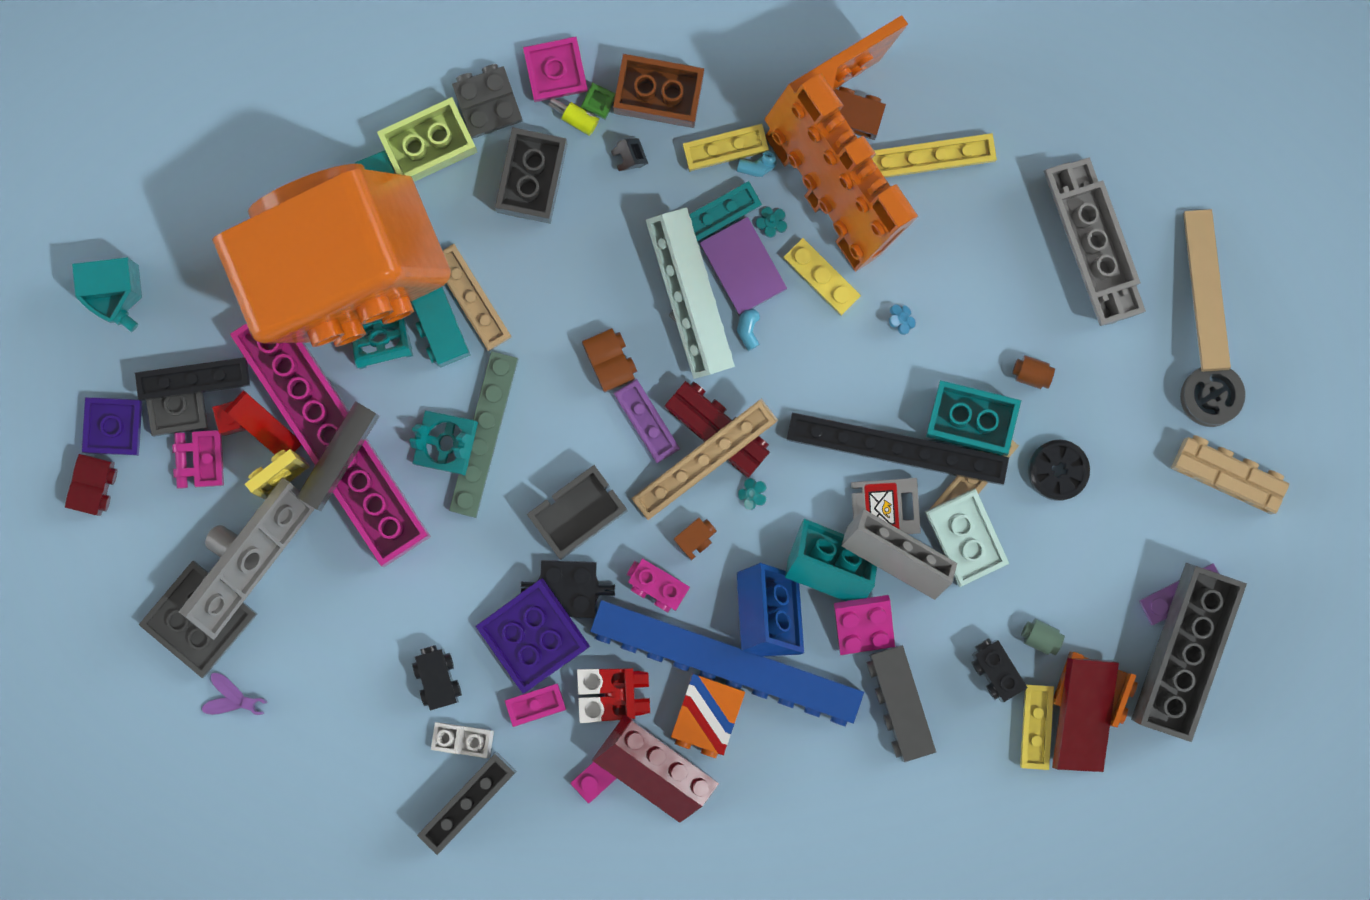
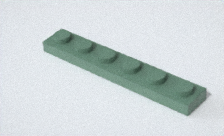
[449,351,518,518]

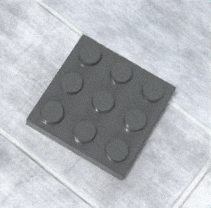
[139,561,257,678]

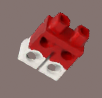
[577,668,650,723]

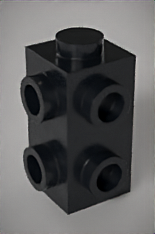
[971,638,1028,702]
[412,645,462,711]

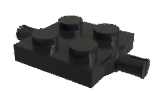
[521,560,615,618]

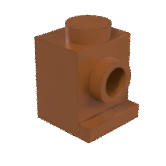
[673,518,717,561]

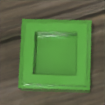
[581,82,616,120]

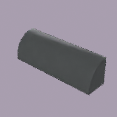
[296,401,380,511]

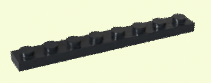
[787,413,1009,486]

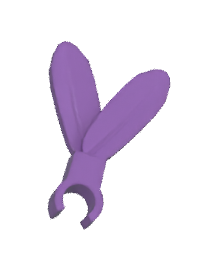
[202,673,267,715]

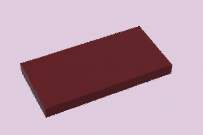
[1052,657,1119,772]

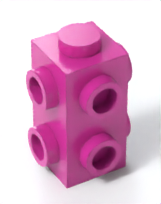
[626,558,690,613]

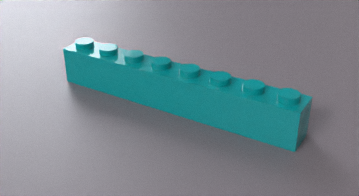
[355,150,471,368]

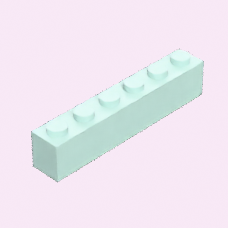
[646,207,735,379]

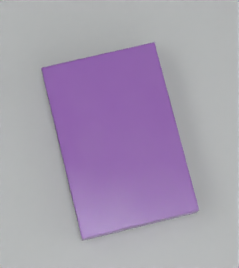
[700,217,787,315]

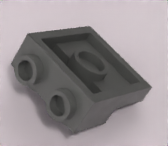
[452,64,523,139]

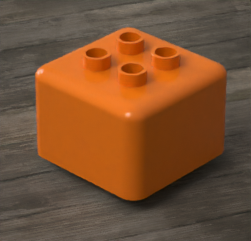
[212,164,451,347]

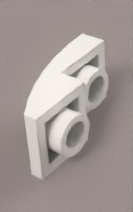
[431,722,494,758]

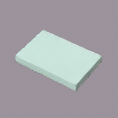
[925,488,1009,587]

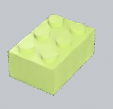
[377,97,478,182]

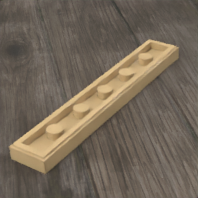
[1183,209,1231,372]
[631,398,778,520]

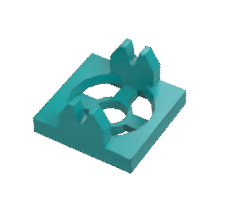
[352,318,413,369]
[409,410,478,476]

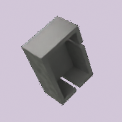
[527,465,628,560]

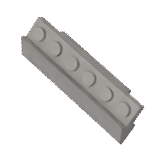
[1044,157,1146,326]

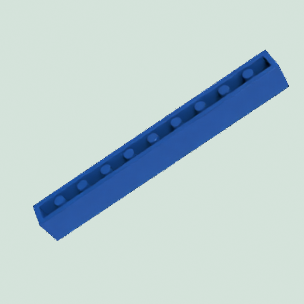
[590,600,864,727]

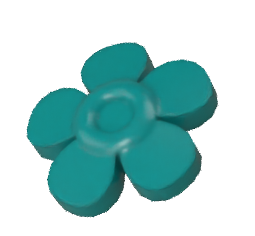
[756,207,787,238]
[738,478,767,510]

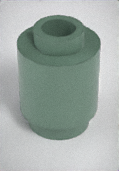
[1021,619,1065,655]

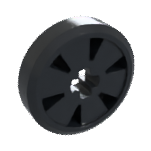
[1028,440,1090,501]

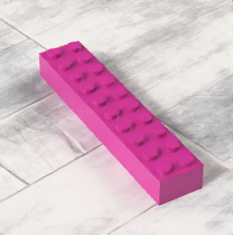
[230,323,431,567]

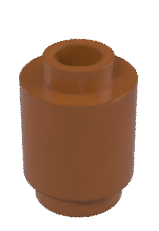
[1012,355,1055,389]

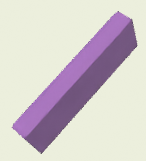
[614,379,680,463]

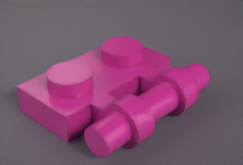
[172,430,224,489]

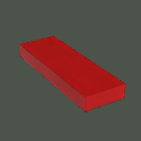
[225,390,302,455]

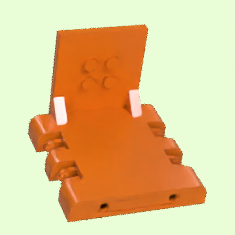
[764,15,918,272]

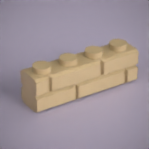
[1171,435,1289,515]

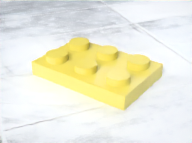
[245,449,310,500]

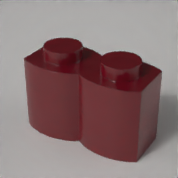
[65,454,118,516]

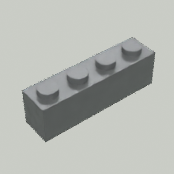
[866,645,936,762]
[417,752,517,855]

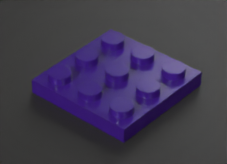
[475,578,591,694]

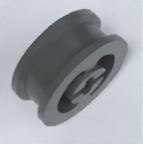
[1180,367,1245,427]

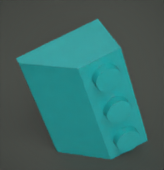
[785,519,877,601]

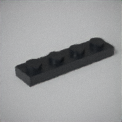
[135,357,250,401]

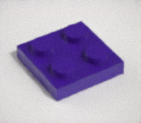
[82,397,142,456]

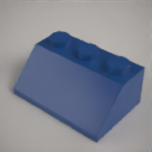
[737,563,804,657]

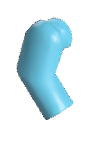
[737,151,777,177]
[737,309,760,351]

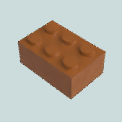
[613,54,704,128]

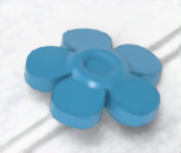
[889,304,916,335]

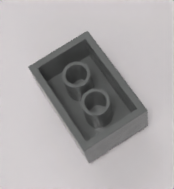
[495,127,568,224]

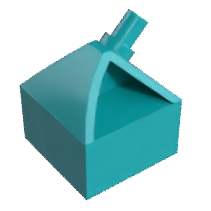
[72,257,142,332]

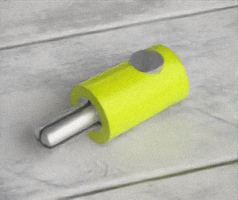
[548,98,600,136]

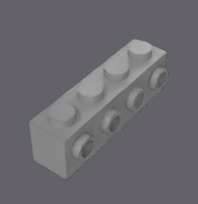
[841,509,957,600]

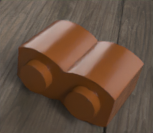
[582,328,637,393]

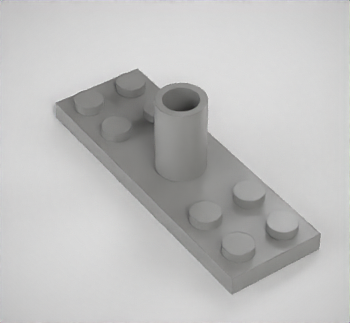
[179,478,315,640]

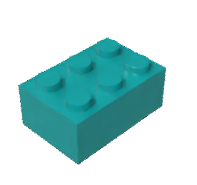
[926,380,1022,457]

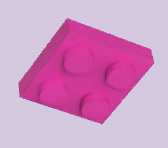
[523,37,588,102]
[834,595,895,655]

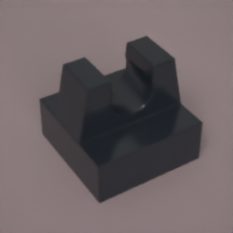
[611,138,649,171]

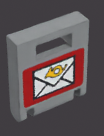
[851,478,921,534]

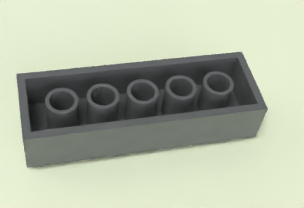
[1131,563,1247,742]

